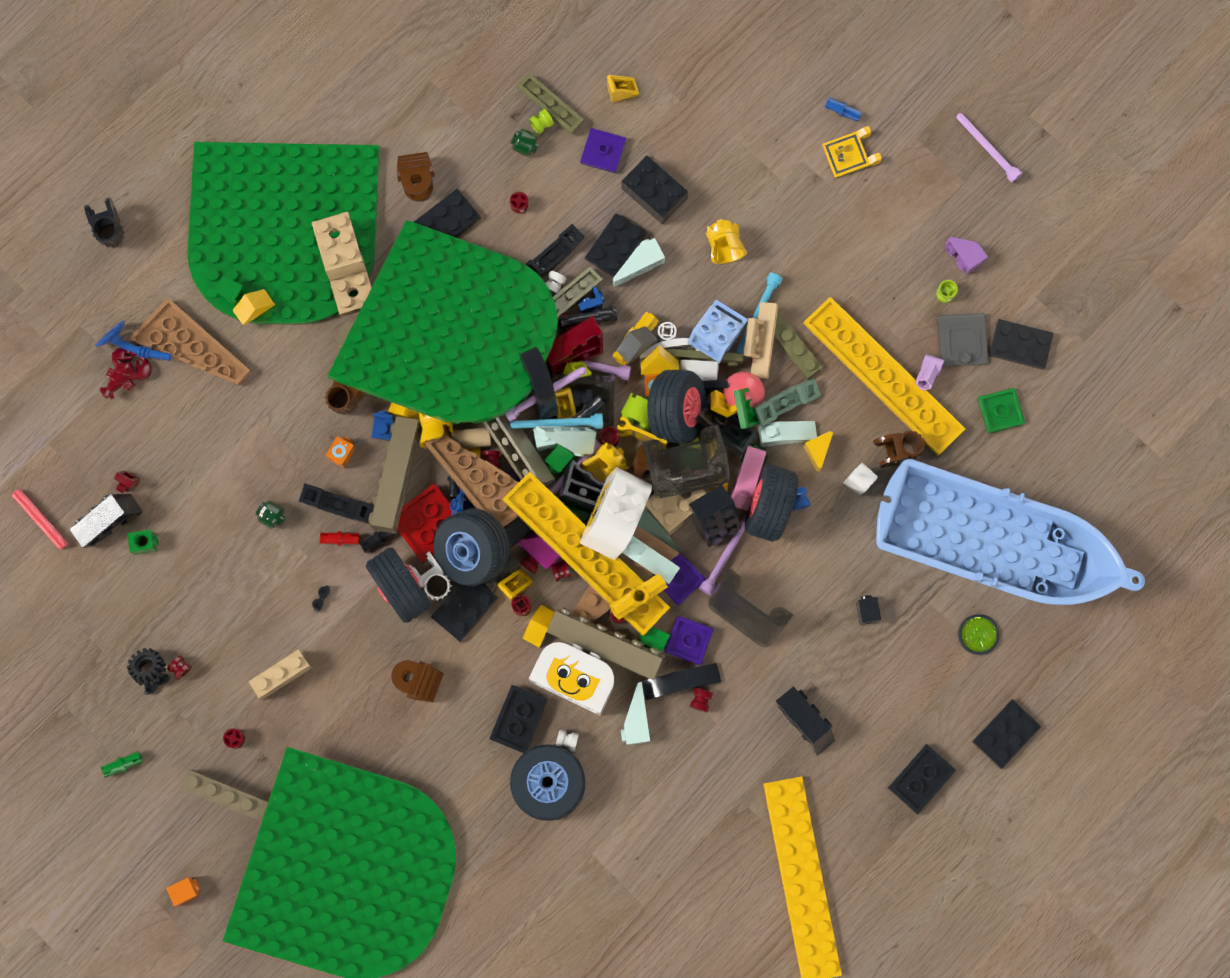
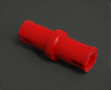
[320,531,359,546]

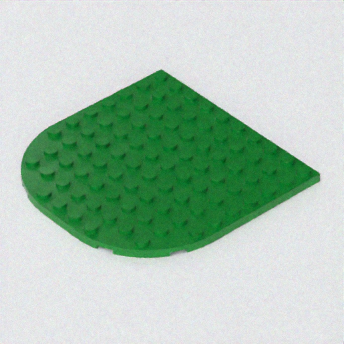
[188,142,380,325]
[327,220,557,424]
[222,746,456,978]

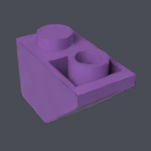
[945,237,988,275]

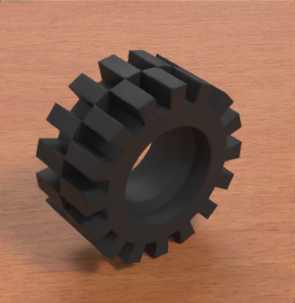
[127,648,166,686]

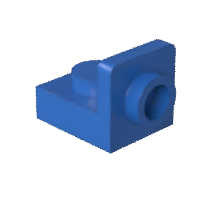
[579,287,605,313]
[371,411,395,441]
[450,493,476,516]

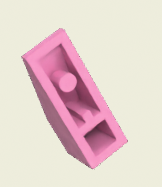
[731,446,766,511]

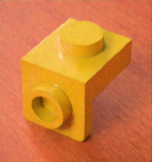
[711,390,737,417]

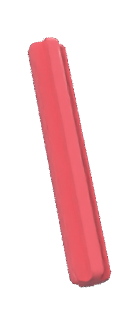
[12,489,68,550]

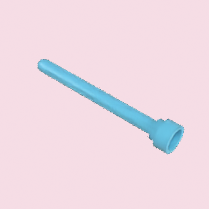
[736,272,783,354]
[510,413,603,429]

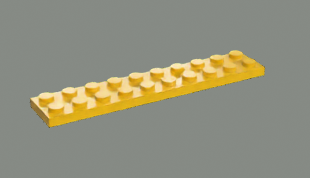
[803,297,965,456]
[502,472,670,636]
[763,776,842,978]

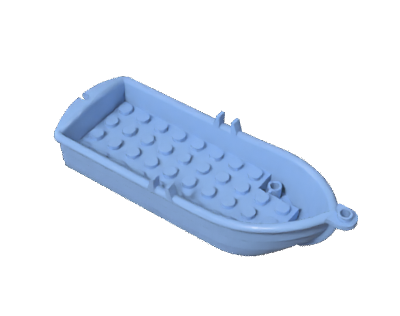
[876,459,1145,605]

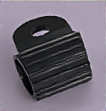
[84,197,125,248]

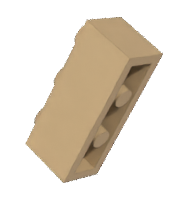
[249,649,312,700]

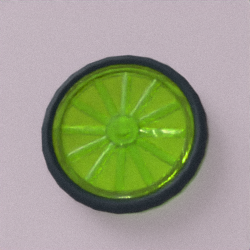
[958,614,999,655]

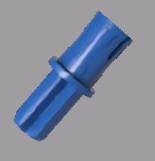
[825,97,862,122]

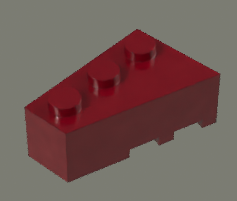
[546,316,603,375]

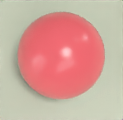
[723,372,765,414]

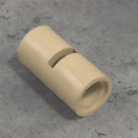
[451,428,491,448]

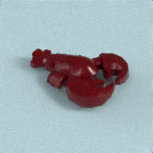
[99,348,152,400]

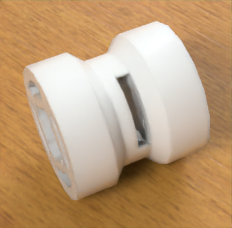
[545,271,567,296]
[657,322,677,342]
[556,729,579,753]

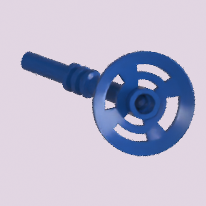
[95,320,172,361]

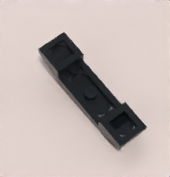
[525,224,585,278]
[519,347,558,420]
[299,483,375,524]
[641,663,721,700]

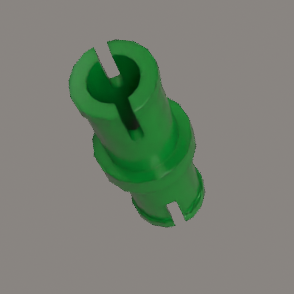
[101,751,143,778]

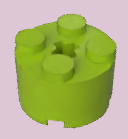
[620,393,651,433]

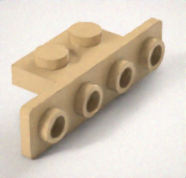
[743,302,778,379]

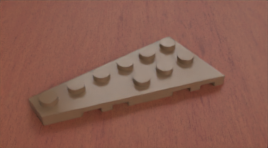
[129,298,251,386]
[426,434,519,527]
[573,526,679,623]

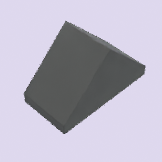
[617,326,658,364]

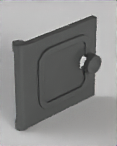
[936,313,988,367]

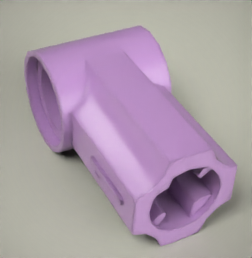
[915,353,944,391]

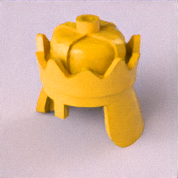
[706,219,747,264]
[419,413,454,449]
[580,443,629,483]

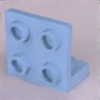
[687,306,743,363]

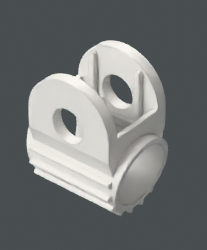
[409,551,452,601]

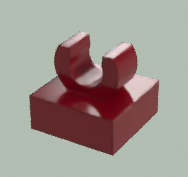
[114,470,141,493]

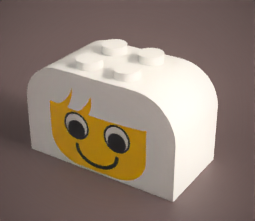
[579,467,652,560]
[529,642,614,715]

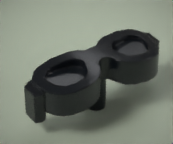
[312,585,330,613]
[144,673,170,695]

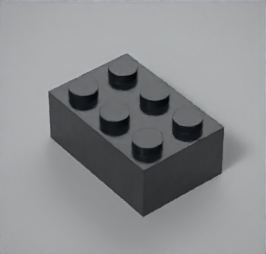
[621,155,688,225]
[688,485,741,548]

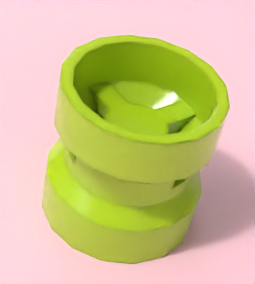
[529,109,554,135]
[936,280,958,303]

